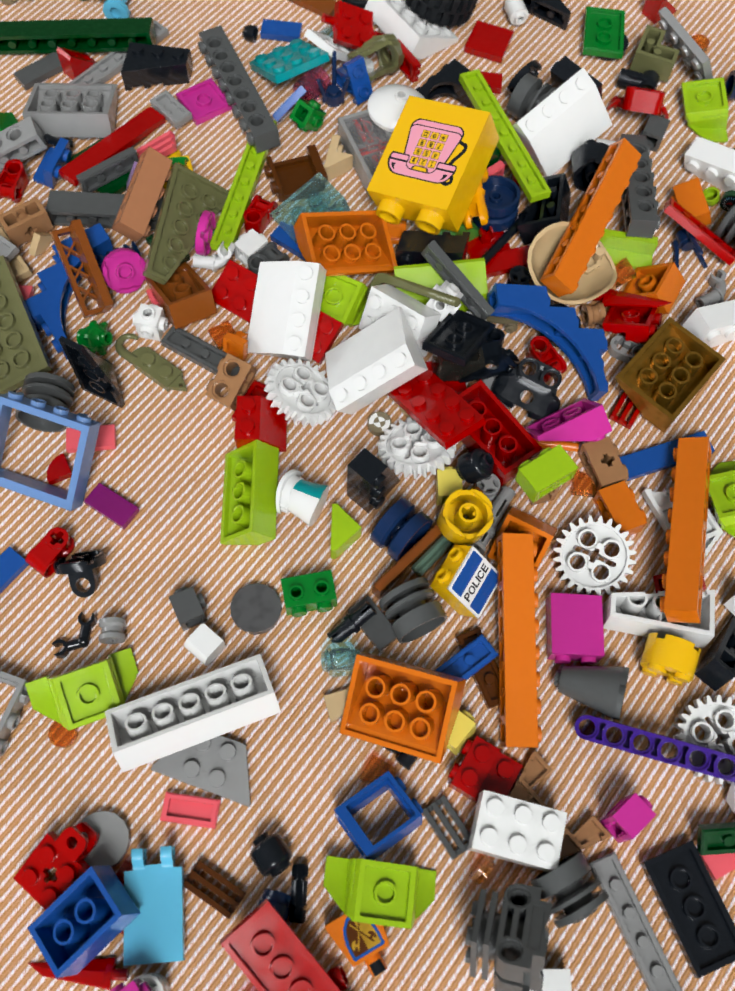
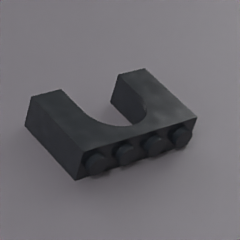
[416,59,491,109]

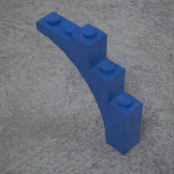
[25,223,114,360]
[487,283,608,401]

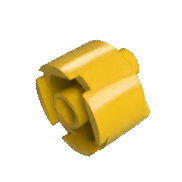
[437,489,494,546]
[640,632,701,686]

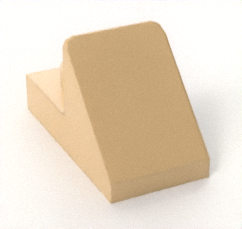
[324,134,353,182]

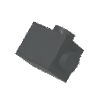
[169,586,207,631]

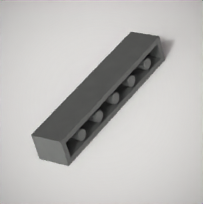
[46,190,164,231]

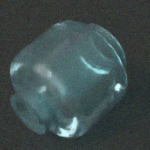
[321,642,360,677]

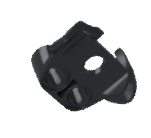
[456,328,525,383]
[491,357,562,420]

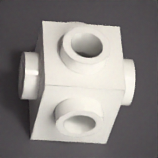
[426,280,464,322]
[133,303,168,341]

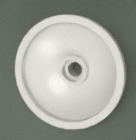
[367,84,425,133]

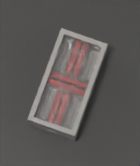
[338,109,392,198]

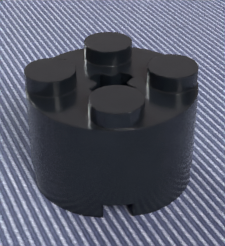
[571,139,609,192]

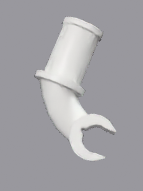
[193,241,235,272]

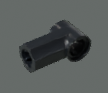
[616,68,659,90]

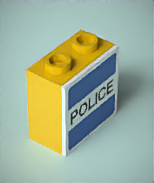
[430,544,498,619]

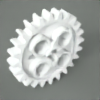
[264,358,336,427]
[378,417,456,479]
[553,515,637,595]
[673,695,735,784]

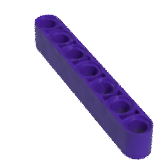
[575,714,735,783]

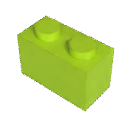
[515,444,579,503]

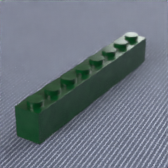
[0,17,157,55]

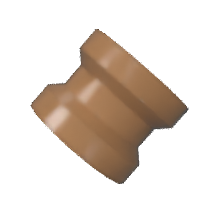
[581,302,606,327]

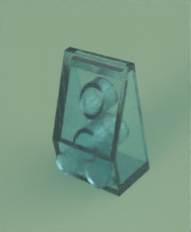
[270,172,350,243]

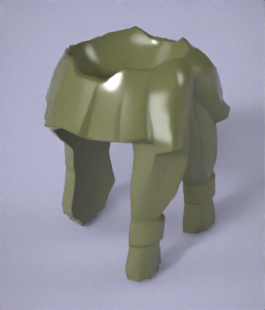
[347,34,405,83]

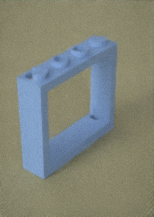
[0,390,101,511]

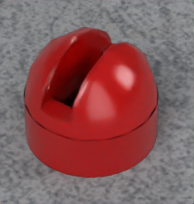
[327,964,349,991]

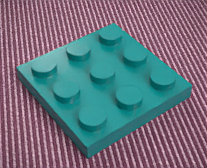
[249,39,330,84]

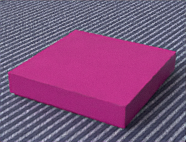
[176,78,232,126]

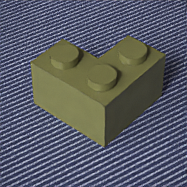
[630,25,680,83]

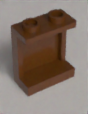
[264,144,328,203]

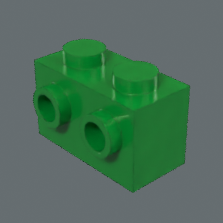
[281,570,337,617]

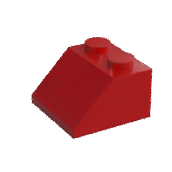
[235,396,287,452]

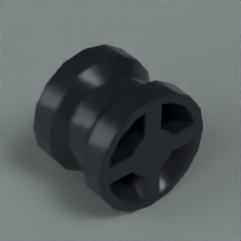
[507,265,531,285]

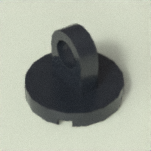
[53,550,107,598]

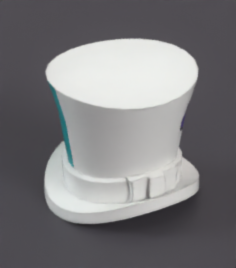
[276,469,329,527]

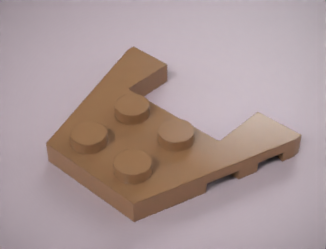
[509,751,611,872]

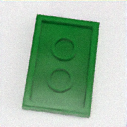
[582,6,625,59]

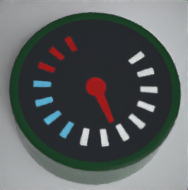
[720,190,735,211]

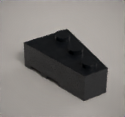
[121,42,193,91]
[517,173,571,245]
[396,231,470,266]
[347,448,400,513]

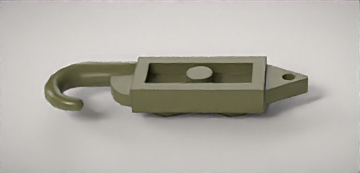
[115,333,187,392]

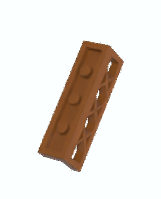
[51,219,114,318]

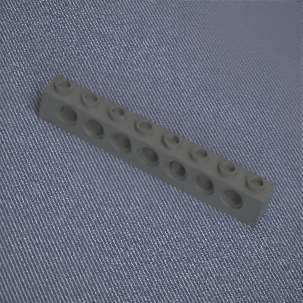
[198,25,280,153]

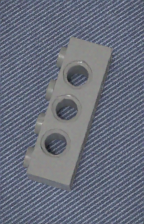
[0,116,48,173]

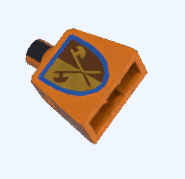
[324,914,390,978]

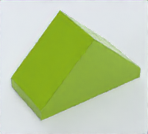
[331,504,362,559]

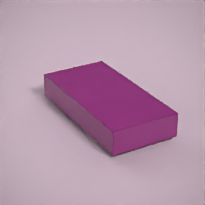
[84,483,140,529]

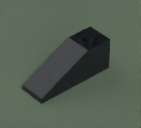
[523,0,571,31]
[695,615,735,691]

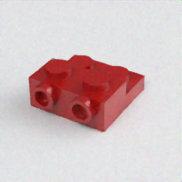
[603,306,662,343]
[448,736,523,803]

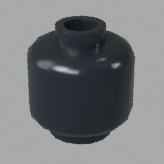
[456,448,494,484]
[250,832,292,878]

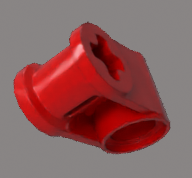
[0,159,30,203]
[243,194,278,234]
[526,336,567,382]
[25,527,75,578]

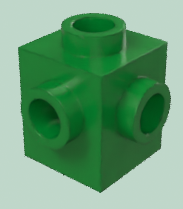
[289,98,326,132]

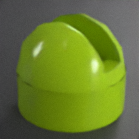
[703,187,720,207]

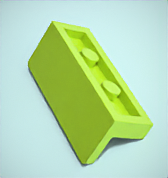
[600,229,658,269]

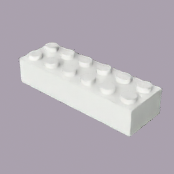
[105,654,281,772]

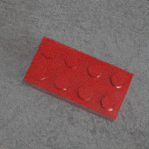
[458,380,542,487]

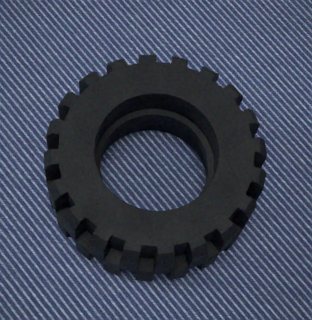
[405,0,478,27]

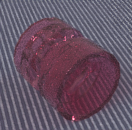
[293,66,331,101]

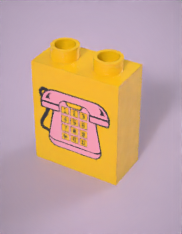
[367,96,500,235]

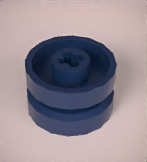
[472,176,520,232]
[370,498,433,562]

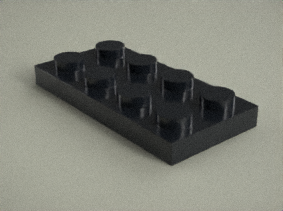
[641,841,735,978]

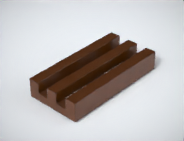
[184,860,246,919]

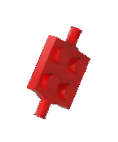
[321,0,383,50]

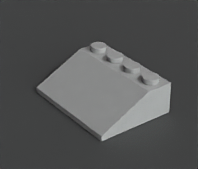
[22,83,118,139]

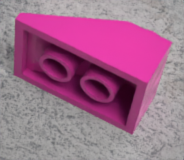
[524,398,612,442]

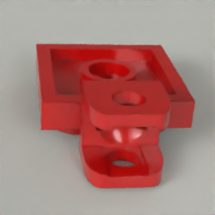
[13,821,99,910]

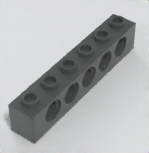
[620,134,661,238]

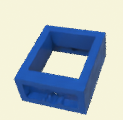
[334,771,423,860]

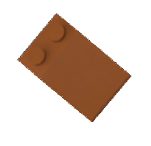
[145,262,217,329]

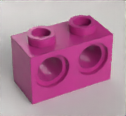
[599,793,656,843]

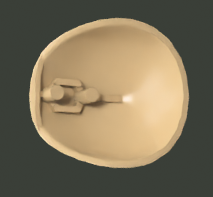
[527,221,617,305]

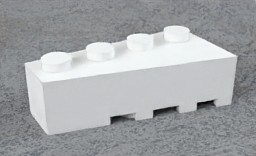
[684,136,735,192]
[603,590,715,648]

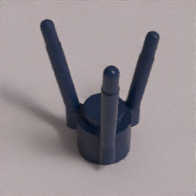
[316,51,351,107]
[672,228,707,269]

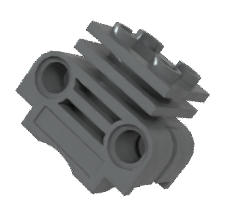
[465,884,552,991]

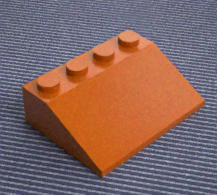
[293,210,398,276]
[339,653,466,764]

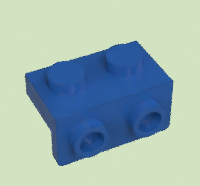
[33,137,72,188]

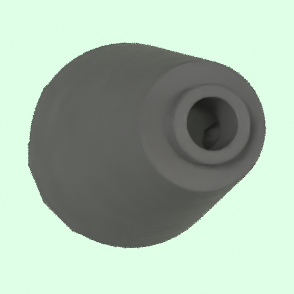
[554,666,630,720]

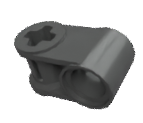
[248,242,290,275]

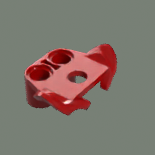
[606,86,669,119]

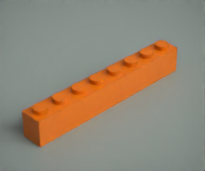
[540,137,642,297]
[660,437,712,623]
[497,533,542,748]

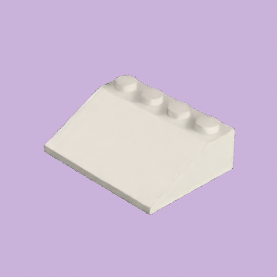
[364,0,459,59]
[512,67,613,177]
[247,261,327,362]
[325,306,428,415]

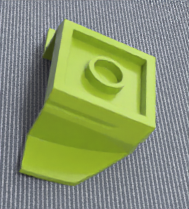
[681,77,729,143]
[320,275,368,327]
[709,461,735,538]
[25,647,138,731]
[323,856,436,929]

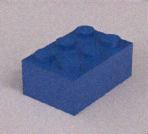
[28,865,141,979]

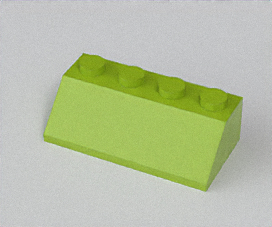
[394,258,488,315]
[220,439,279,545]

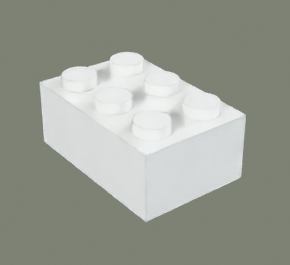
[358,284,441,357]
[467,790,567,872]

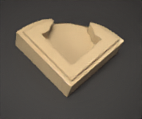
[28,232,53,256]
[324,688,349,723]

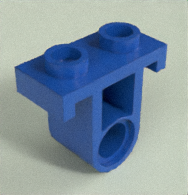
[336,55,373,105]

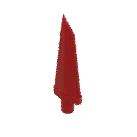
[593,289,672,308]
[28,957,130,990]

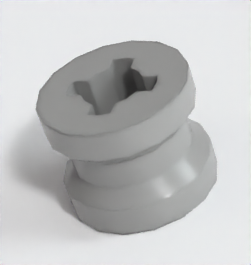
[475,474,501,501]
[98,617,126,644]

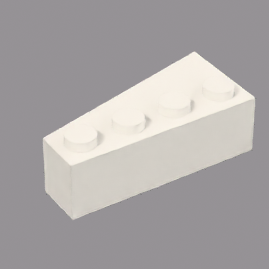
[682,300,735,348]

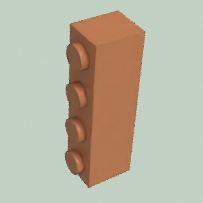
[112,146,172,242]

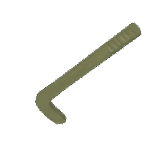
[366,272,461,307]

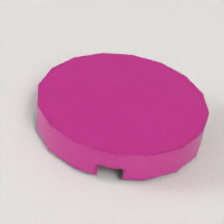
[195,210,217,256]
[101,248,146,294]

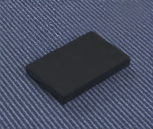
[422,309,496,367]

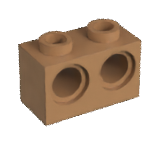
[206,353,258,411]

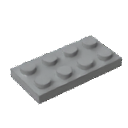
[658,6,713,81]

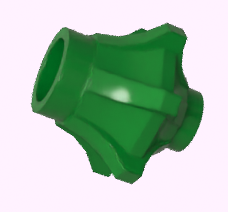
[76,320,113,355]

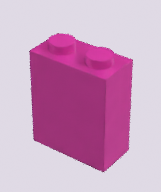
[546,593,605,665]

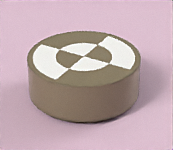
[368,412,391,436]

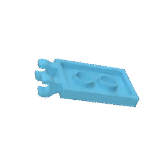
[123,846,185,966]

